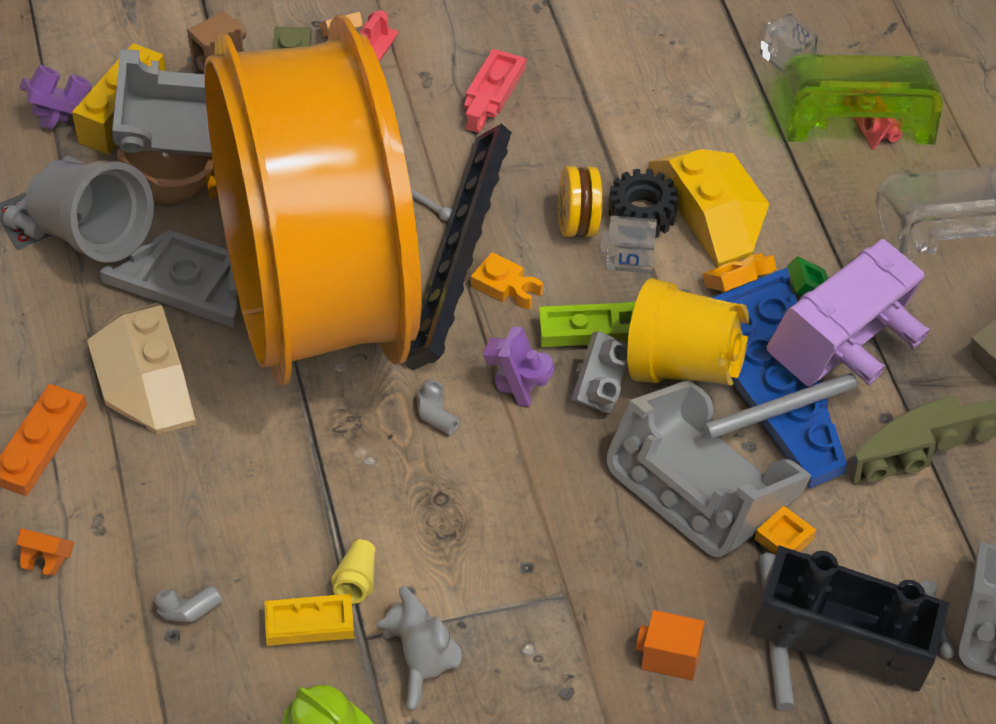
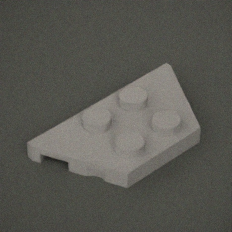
[100,230,238,328]

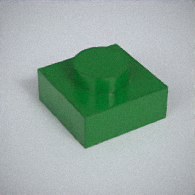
[787,256,828,298]

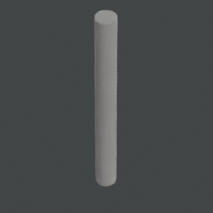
[704,372,858,439]
[759,553,794,711]

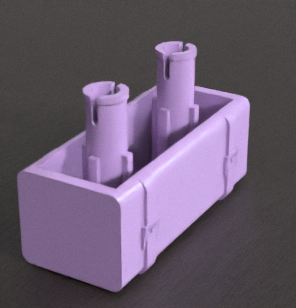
[767,239,930,387]

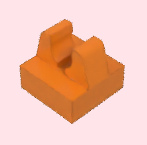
[16,528,74,576]

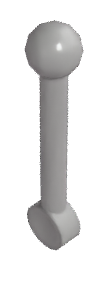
[411,188,452,222]
[921,580,956,659]

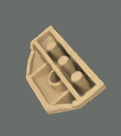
[87,302,196,435]

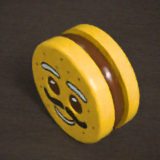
[558,166,602,237]

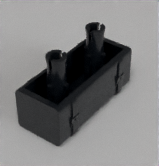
[750,545,949,691]

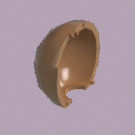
[116,146,213,205]

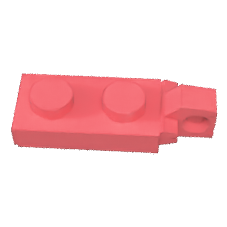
[464,49,527,133]

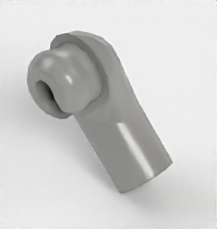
[417,380,460,436]
[155,585,222,623]

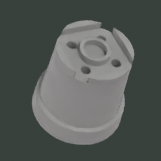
[26,160,154,262]

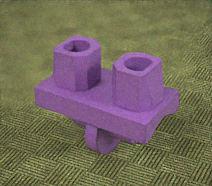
[19,65,92,129]
[483,327,555,407]

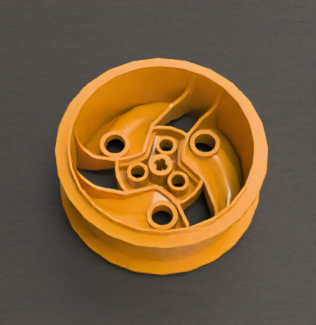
[204,14,422,386]

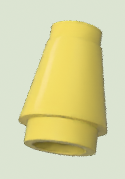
[331,539,376,604]

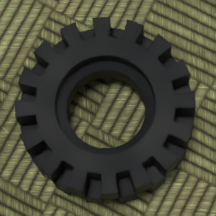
[609,169,678,239]

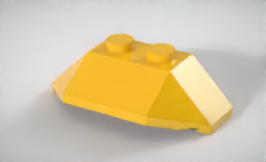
[649,149,769,267]

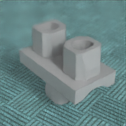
[571,331,628,414]

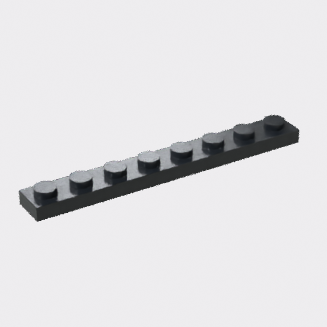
[404,123,512,370]

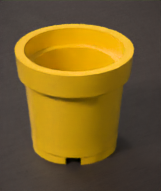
[627,278,749,385]

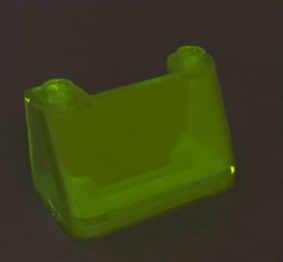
[784,54,943,145]

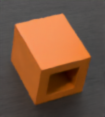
[636,610,705,681]

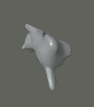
[376,585,462,711]

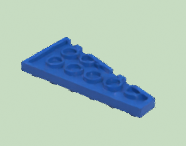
[712,268,847,489]

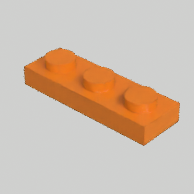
[0,384,87,497]

